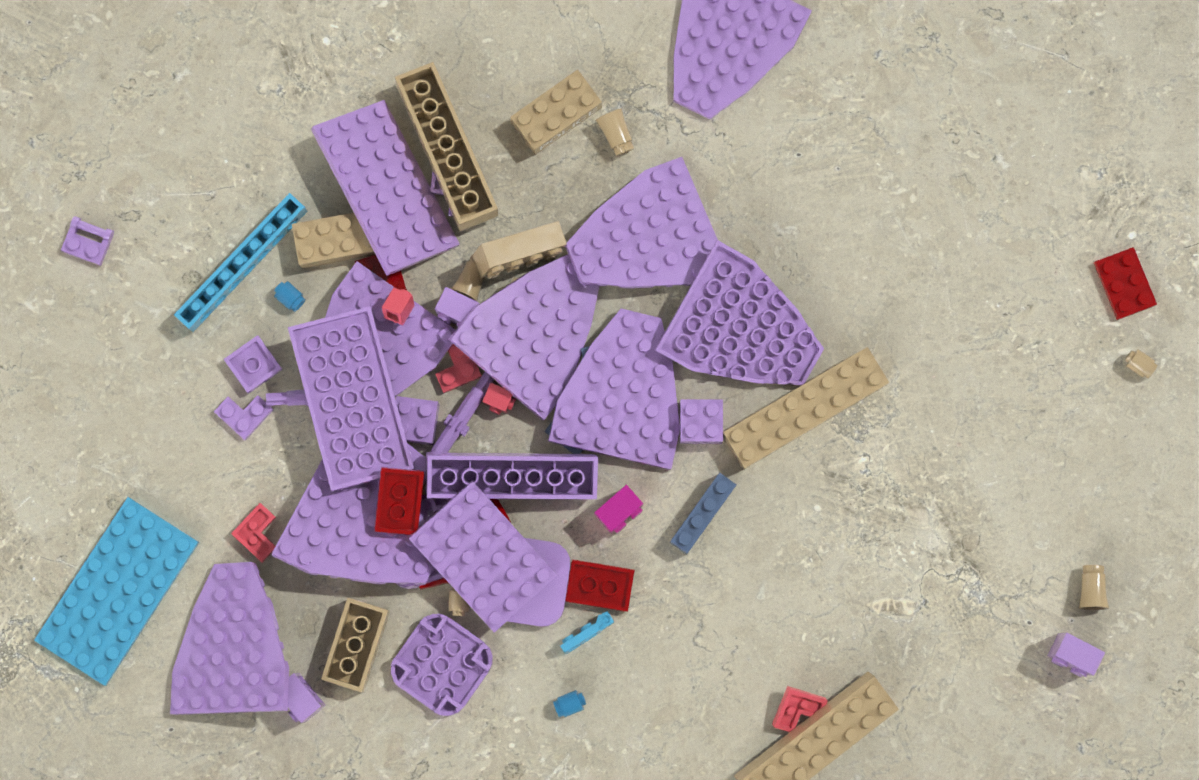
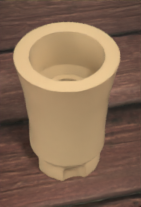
[595,108,634,156]
[451,255,485,302]
[1079,565,1109,610]

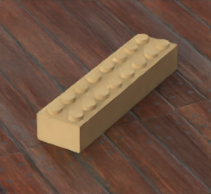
[395,62,498,231]
[723,347,889,470]
[734,672,899,780]

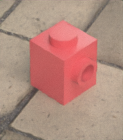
[382,287,415,325]
[482,383,516,415]

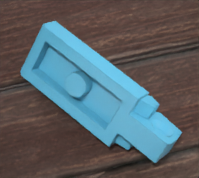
[560,611,614,654]

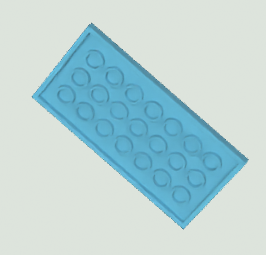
[34,497,199,686]

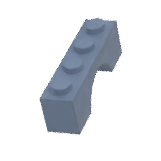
[670,473,737,555]

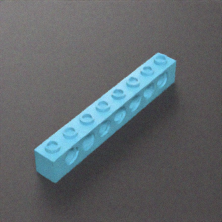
[174,193,308,332]

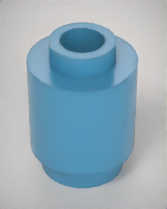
[274,281,306,312]
[553,690,586,717]

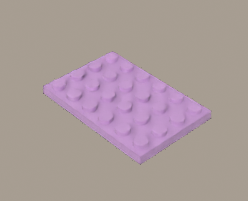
[408,480,558,632]

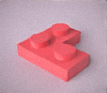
[435,344,482,393]
[231,503,276,563]
[772,686,828,732]

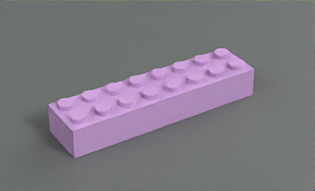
[425,452,598,499]

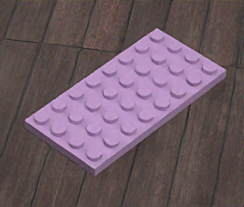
[311,100,459,276]
[288,306,414,492]

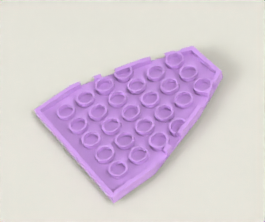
[673,0,812,120]
[565,157,718,288]
[655,240,824,385]
[448,254,599,420]
[305,261,455,407]
[548,308,680,470]
[272,459,434,585]
[170,562,289,715]

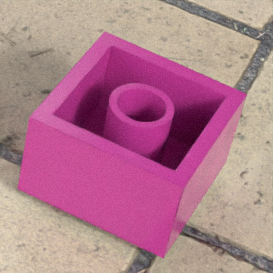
[594,484,643,534]

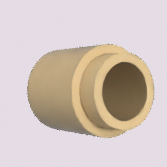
[1125,349,1158,379]
[448,587,470,616]

